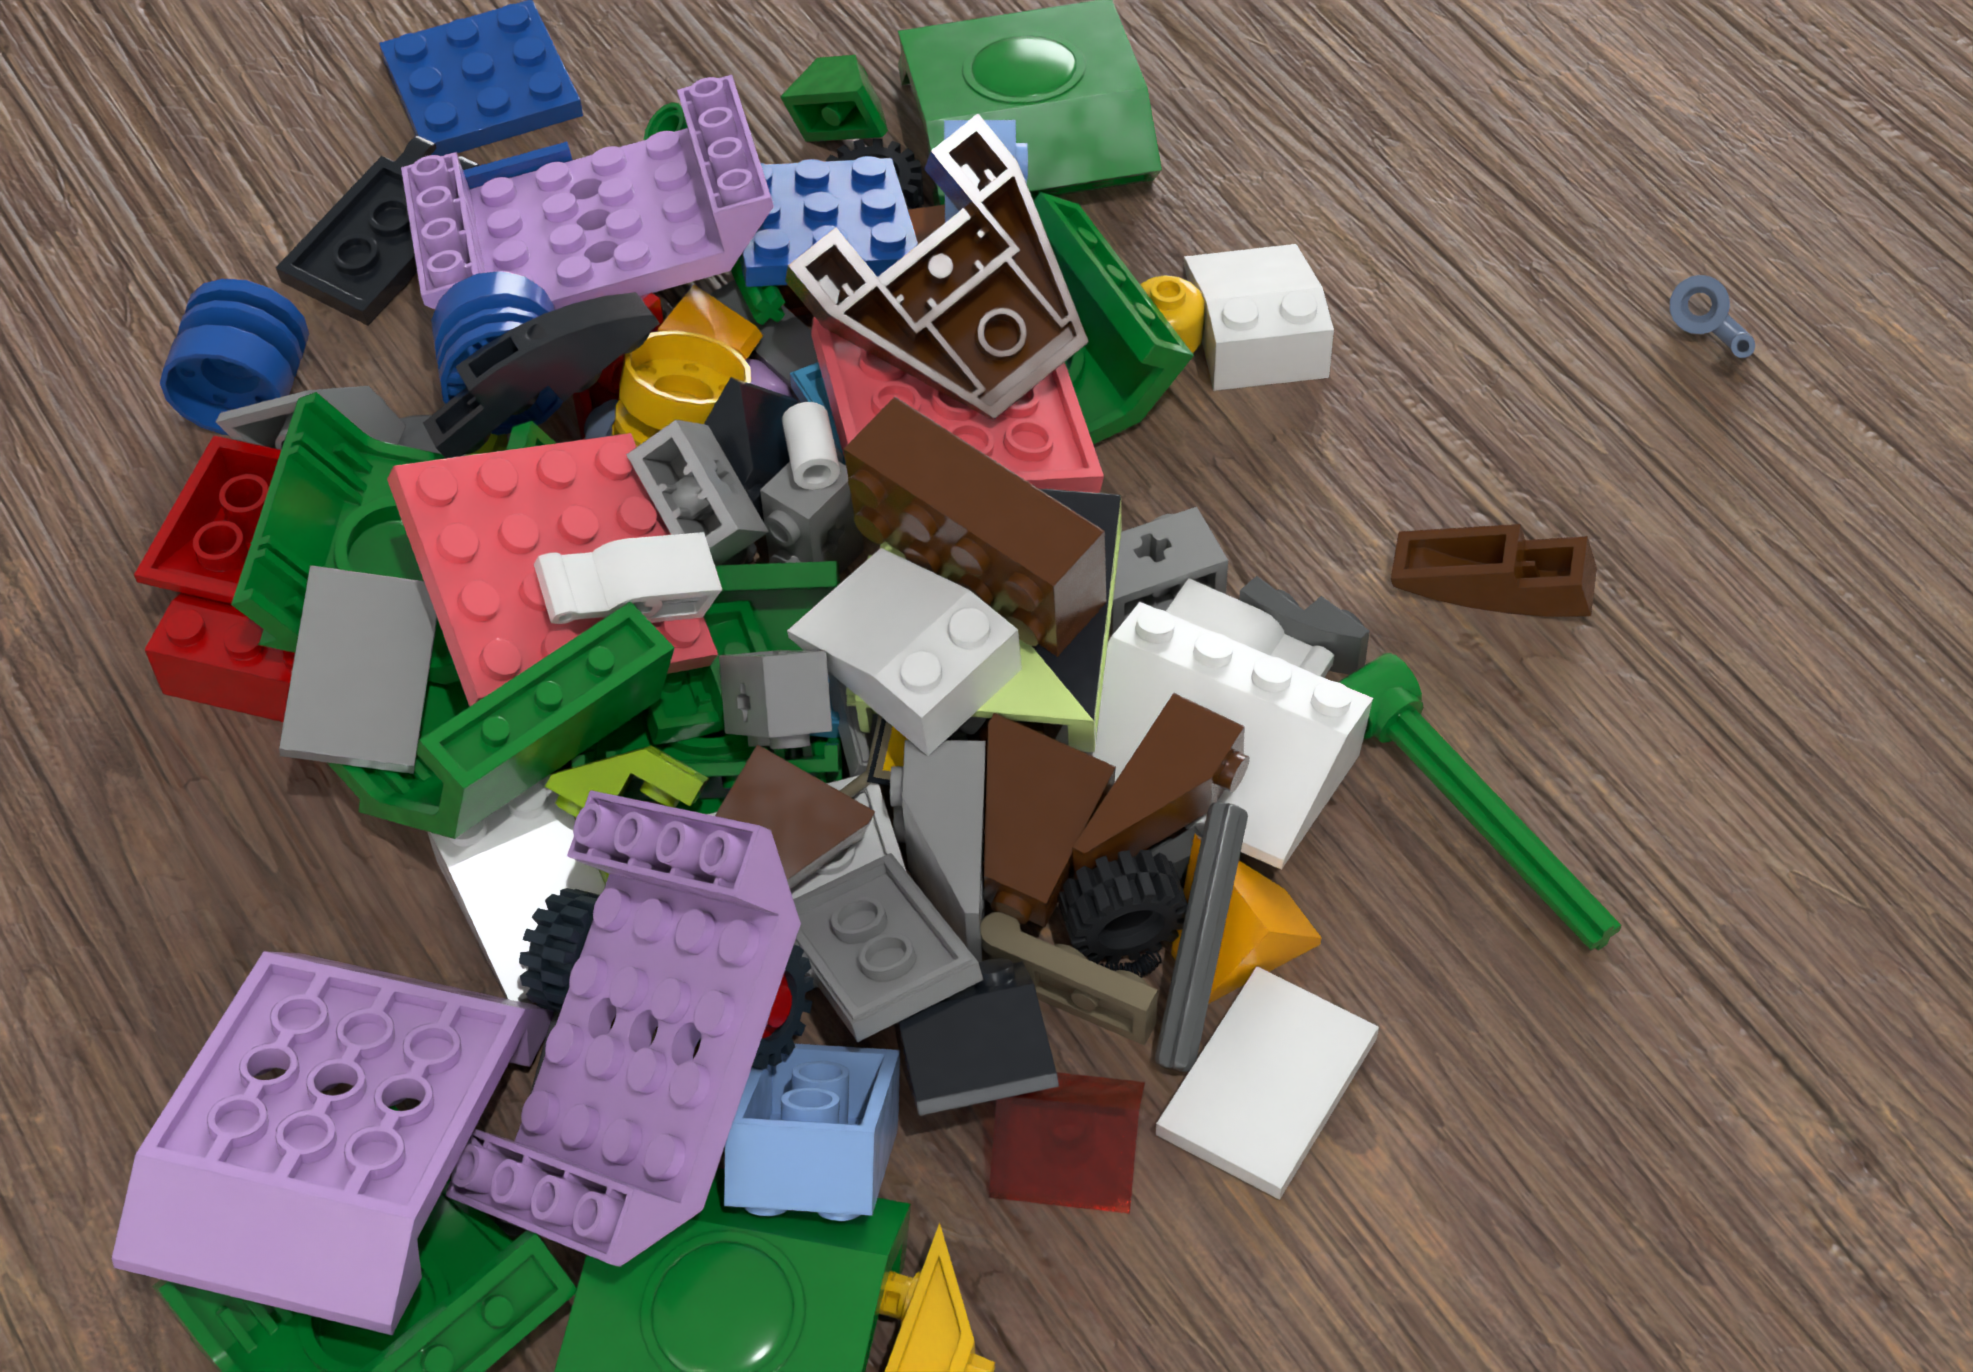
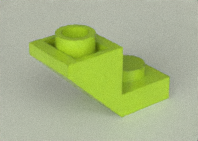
[545,746,709,818]

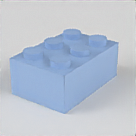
[724,1044,900,1221]

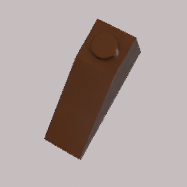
[1072,693,1250,880]

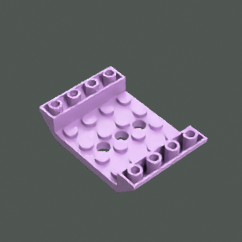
[401,75,774,309]
[445,790,801,1267]
[112,951,554,1335]

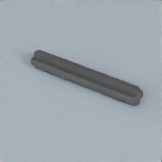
[1155,802,1248,1072]

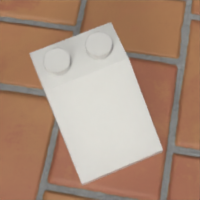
[1184,244,1334,391]
[787,548,1022,756]
[428,774,605,1004]

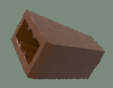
[984,713,1116,927]
[715,745,876,889]

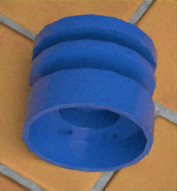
[431,271,563,435]
[160,279,310,436]

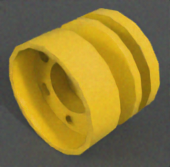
[610,330,751,447]

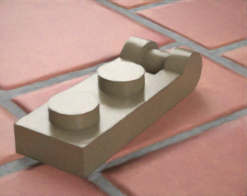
[981,912,1158,1046]

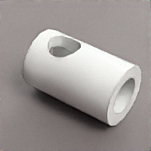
[782,402,840,490]

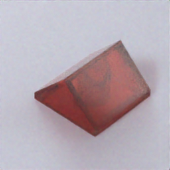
[989,1072,1145,1214]

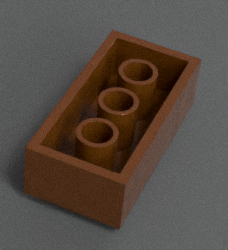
[844,397,1107,657]

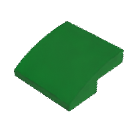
[642,600,768,745]

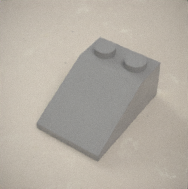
[890,740,987,963]

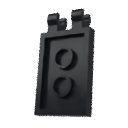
[276,136,479,326]

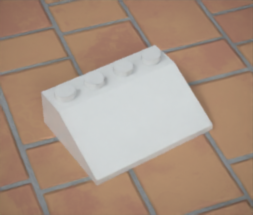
[1055,602,1373,870]

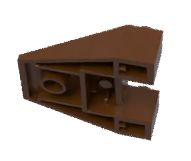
[785,114,1089,420]

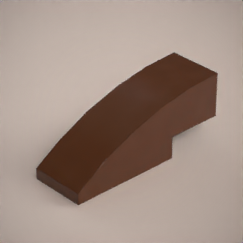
[1391,524,1597,617]

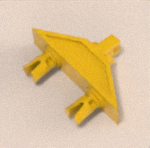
[879,1222,995,1372]

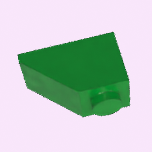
[780,55,888,142]

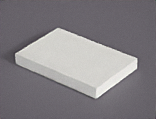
[1156,966,1379,1200]

